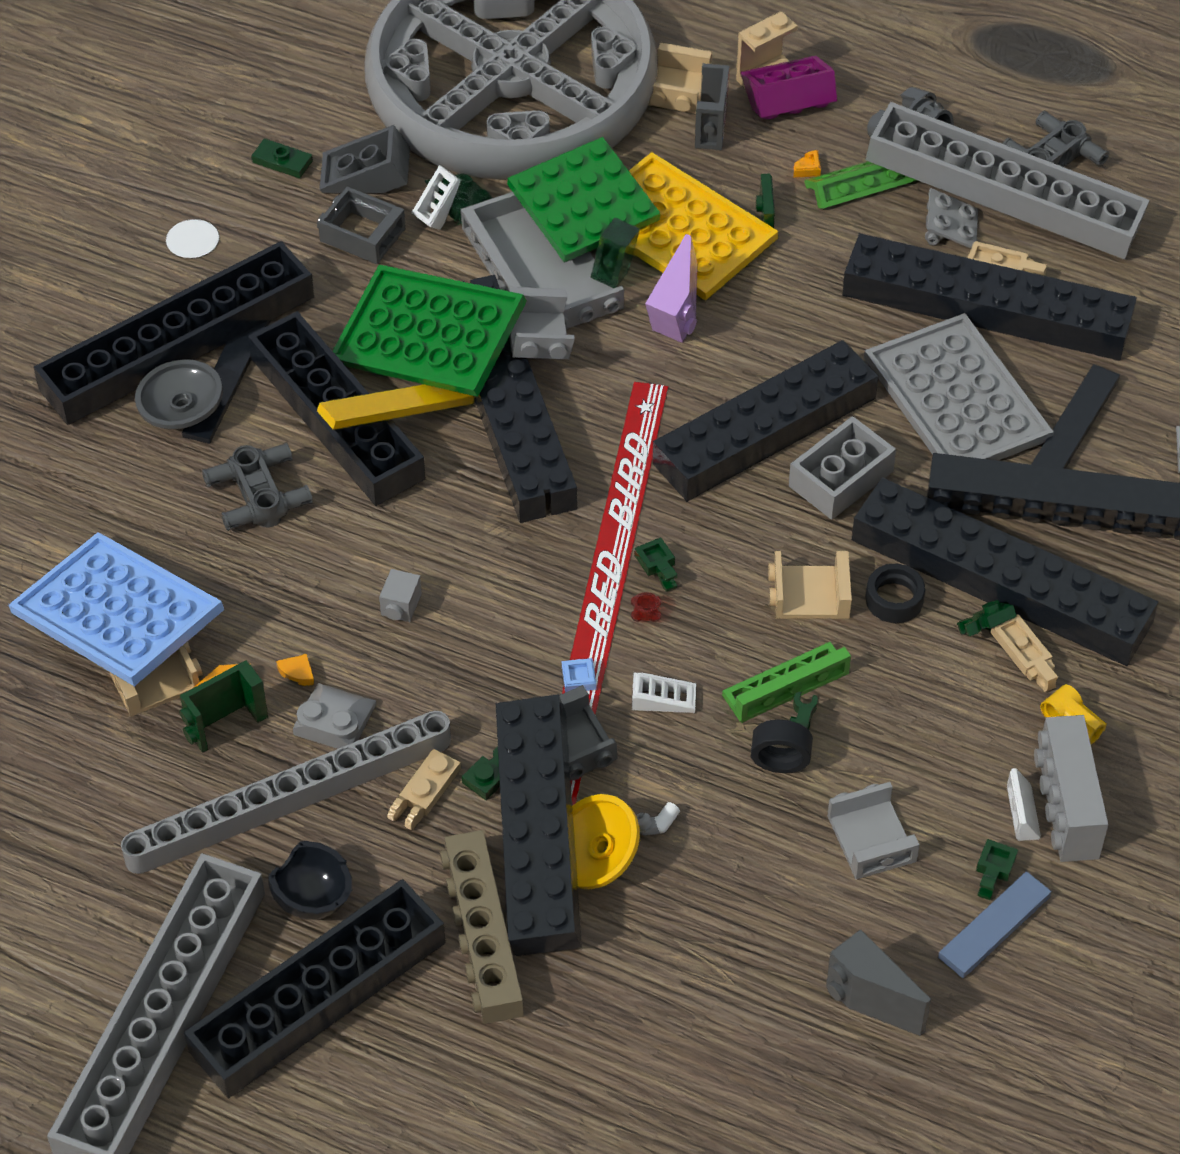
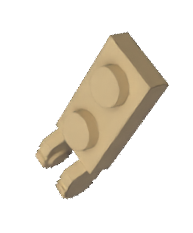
[387,749,461,830]

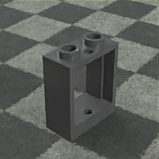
[317,186,406,264]

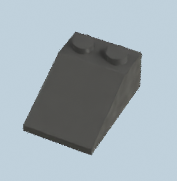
[320,125,410,193]
[826,929,931,1036]

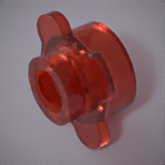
[631,592,661,622]

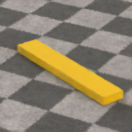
[317,384,475,429]

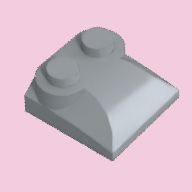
[293,683,377,749]

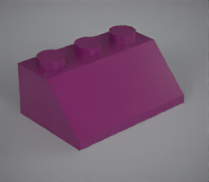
[741,55,837,119]

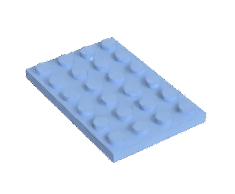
[9,532,224,687]

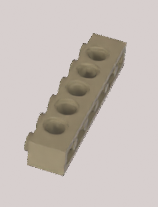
[440,830,523,1024]

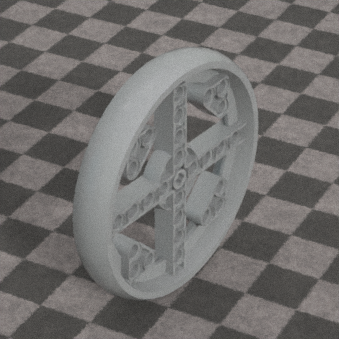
[364,0,658,180]

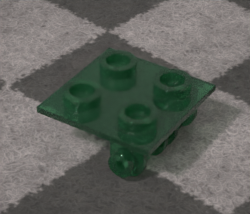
[425,173,493,224]

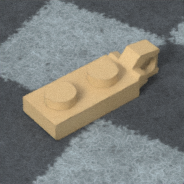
[968,241,1047,276]
[991,614,1058,693]

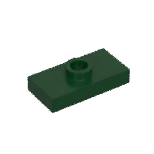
[251,138,313,179]
[756,174,775,228]

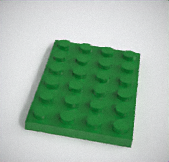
[333,264,527,397]

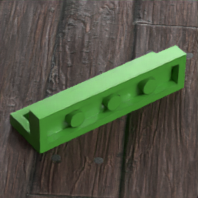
[804,161,917,209]
[722,642,851,723]

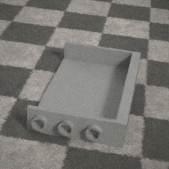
[461,192,624,329]

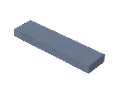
[938,871,1052,979]

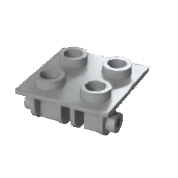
[925,188,978,249]

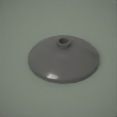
[135,360,223,429]

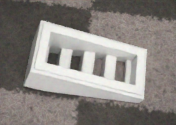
[412,165,461,230]
[632,672,696,713]

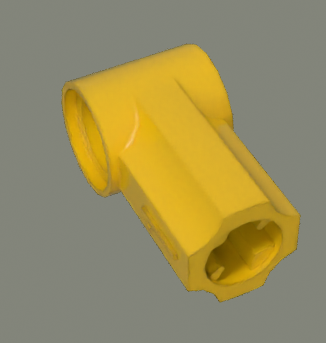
[1040,684,1107,745]

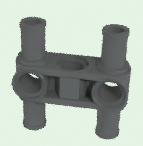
[1002,110,1109,167]
[202,442,313,531]

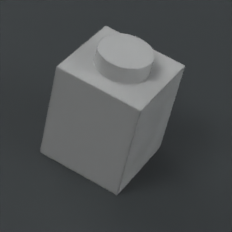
[379,569,422,622]

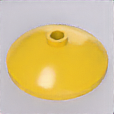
[572,794,640,889]

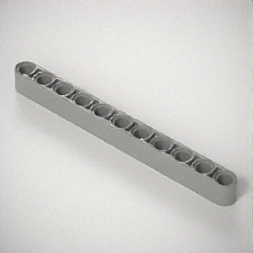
[121,711,451,874]

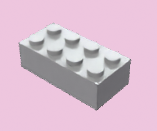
[1034,715,1108,862]

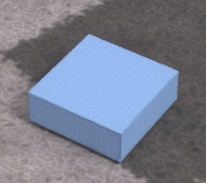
[561,658,596,692]

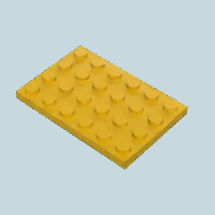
[614,152,778,301]

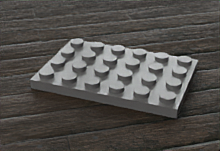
[864,313,1054,460]

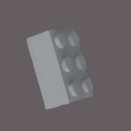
[789,416,896,520]

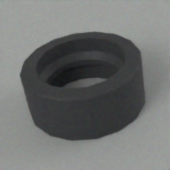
[865,563,926,623]
[751,719,813,774]

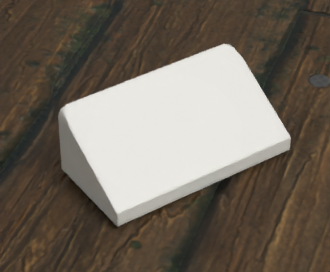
[1007,768,1041,841]

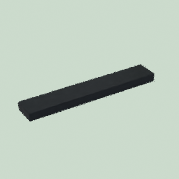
[182,320,271,444]
[1031,364,1120,469]

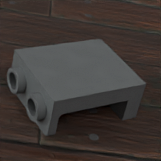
[559,685,618,781]

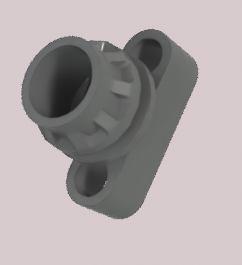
[867,87,954,137]

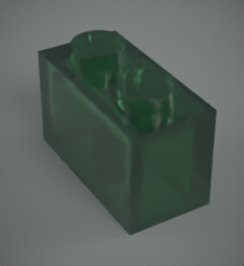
[590,218,640,288]

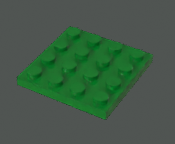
[507,137,661,263]

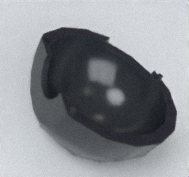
[268,841,352,920]

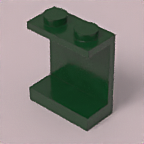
[179,660,268,753]

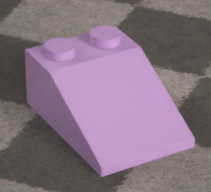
[645,234,697,343]

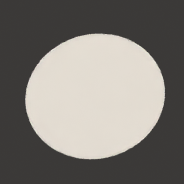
[166,219,219,258]

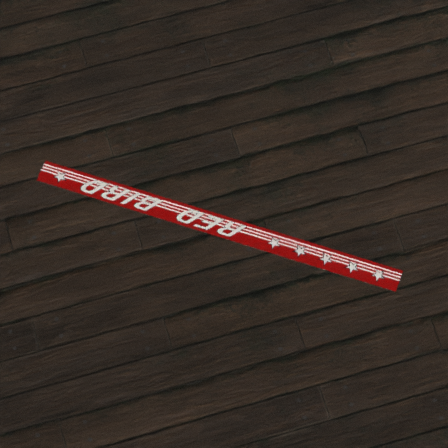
[562,381,668,806]

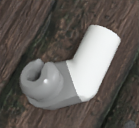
[636,802,680,836]

